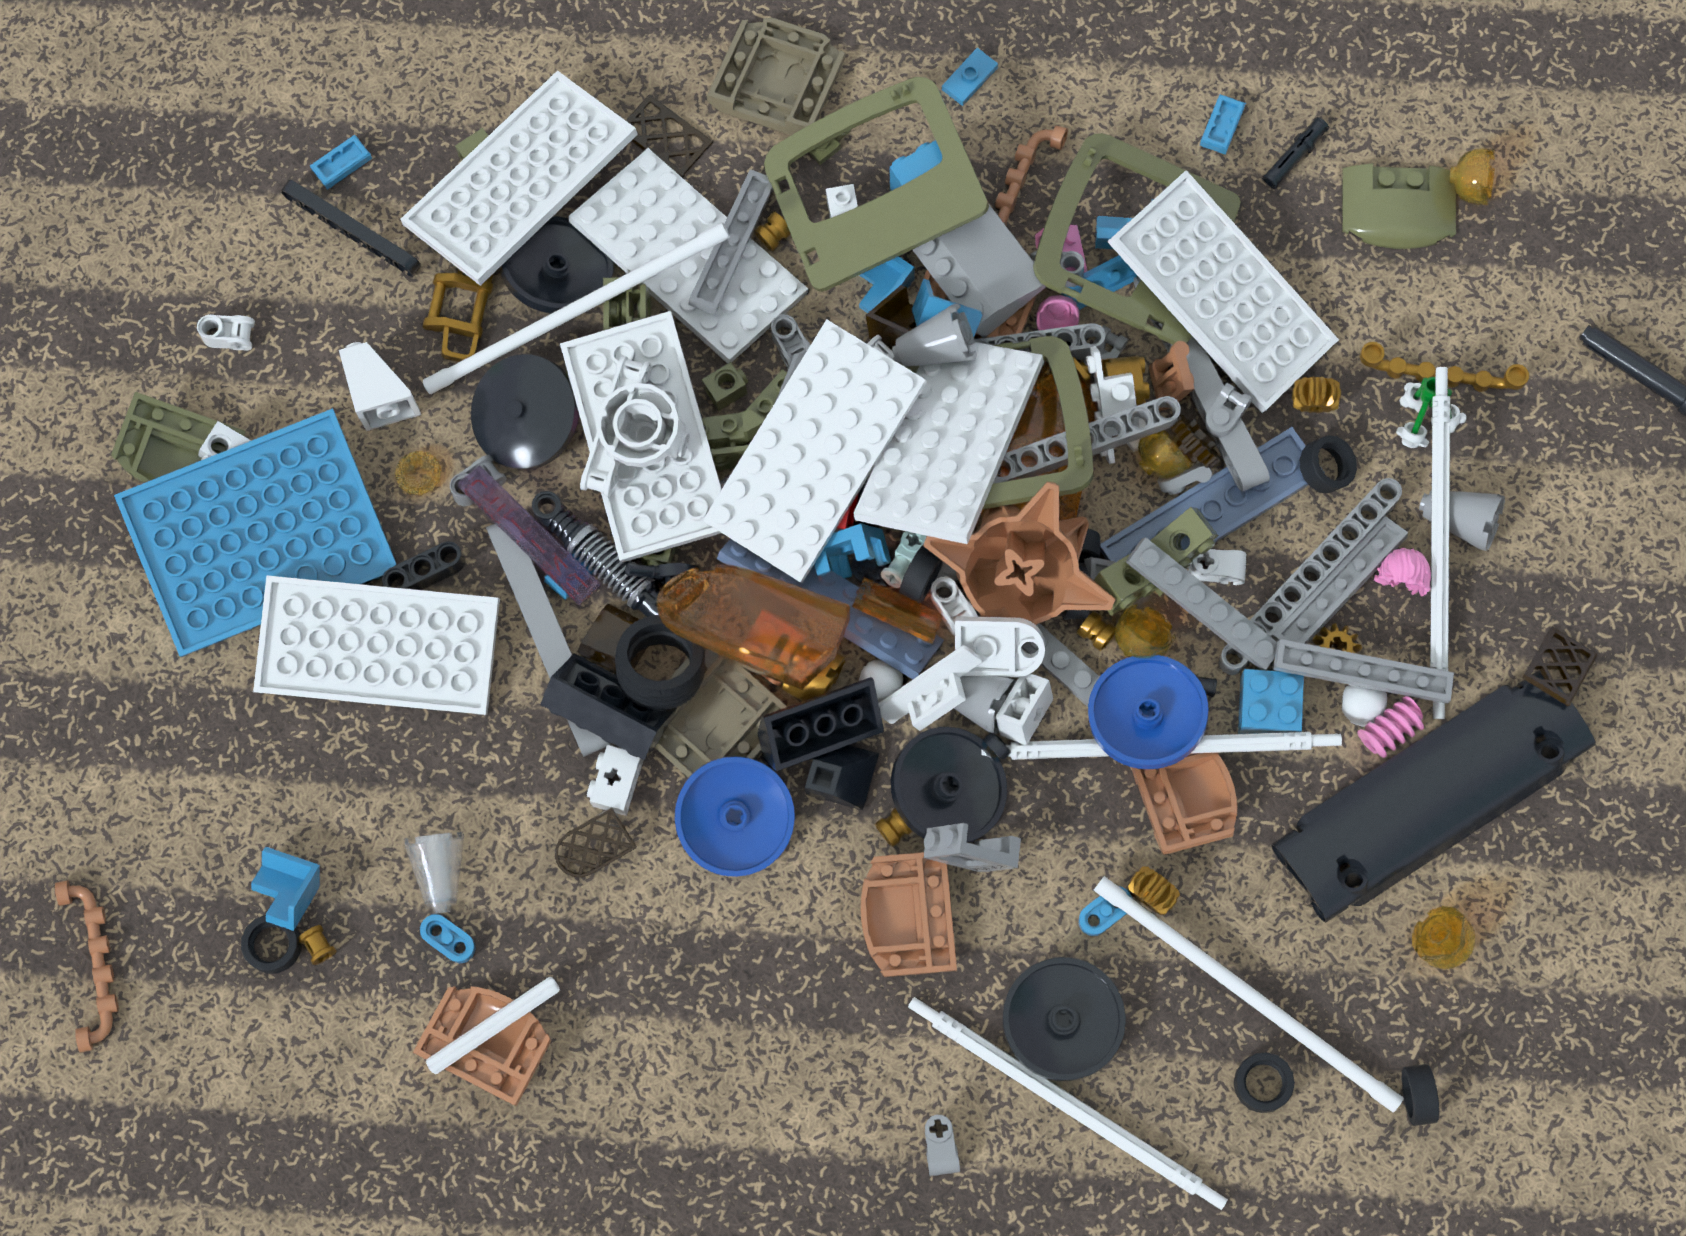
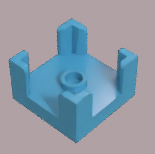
[814,523,891,579]

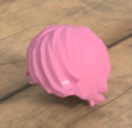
[1374,548,1431,596]

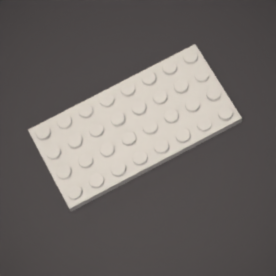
[400,71,638,286]
[569,148,808,363]
[1108,170,1339,413]
[560,311,722,562]
[703,319,927,583]
[854,342,1044,544]
[253,576,500,715]

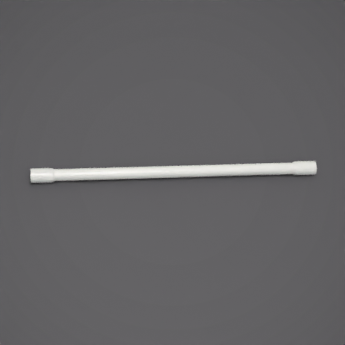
[423,222,730,395]
[1094,876,1404,1113]

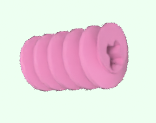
[1357,696,1424,758]

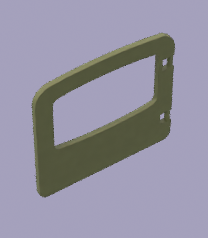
[764,77,989,292]
[1033,133,1241,345]
[900,336,1094,510]

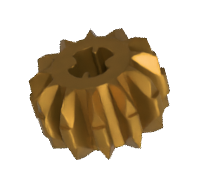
[1292,376,1341,413]
[1312,623,1362,654]
[1127,866,1180,915]

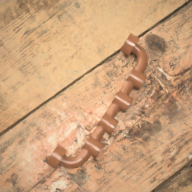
[995,125,1068,226]
[55,880,119,1053]

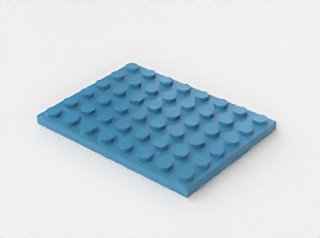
[114,408,397,657]

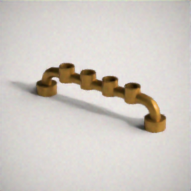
[1360,342,1529,392]

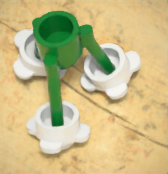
[1396,377,1466,448]

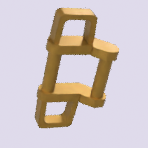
[422,269,493,362]

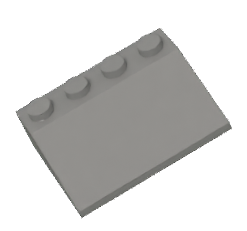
[913,204,1046,338]

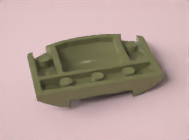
[1342,163,1456,249]
[111,392,246,483]

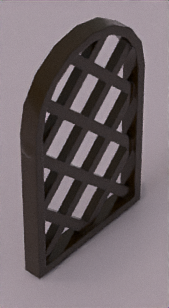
[555,807,637,877]

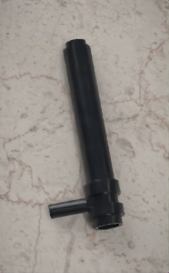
[1579,325,1686,416]

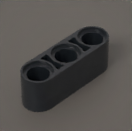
[382,541,465,590]

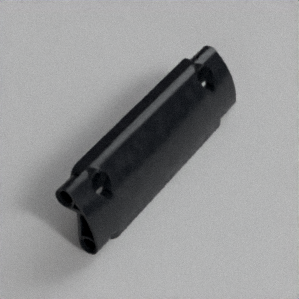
[1271,670,1596,923]

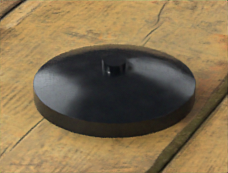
[500,216,613,314]
[471,354,579,470]
[890,727,1007,843]
[1002,957,1126,1081]

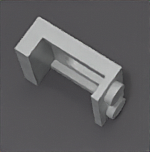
[924,823,1021,872]

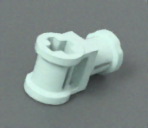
[881,531,926,588]

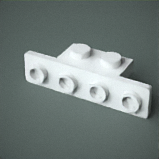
[1086,346,1140,464]
[879,645,982,731]

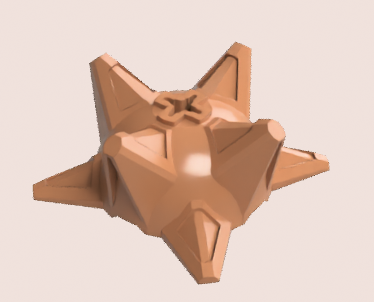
[923,481,1115,625]

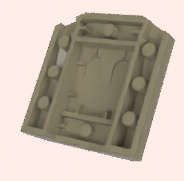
[707,18,845,135]
[655,636,787,778]

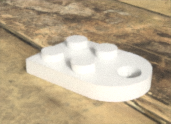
[955,616,1045,677]

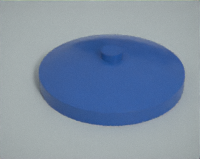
[1088,654,1208,769]
[675,756,795,877]

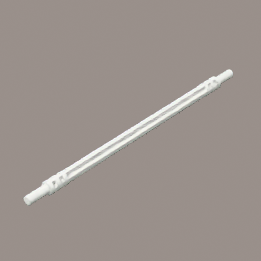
[1430,367,1450,719]
[981,732,1342,760]
[908,997,1228,1210]

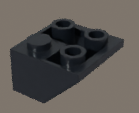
[805,745,879,810]

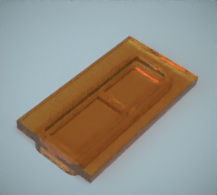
[852,577,943,644]

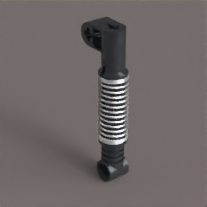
[532,491,710,628]

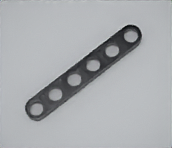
[281,180,421,277]

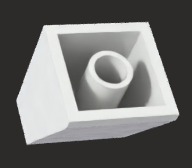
[339,342,421,431]

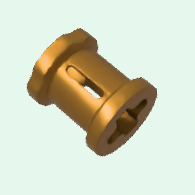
[298,925,337,965]

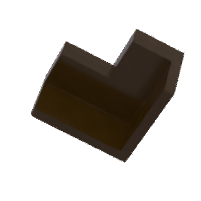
[865,285,917,351]

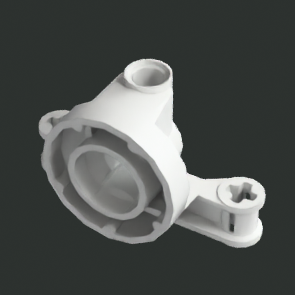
[580,355,690,497]

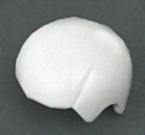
[859,660,903,703]
[1342,685,1387,727]

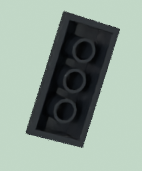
[540,653,677,760]
[757,677,884,771]

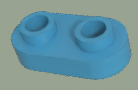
[1078,886,1133,936]
[420,914,476,963]

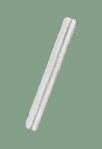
[426,977,560,1074]

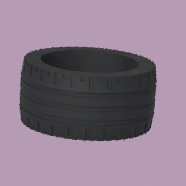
[615,615,705,710]

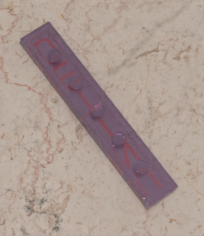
[458,465,601,606]

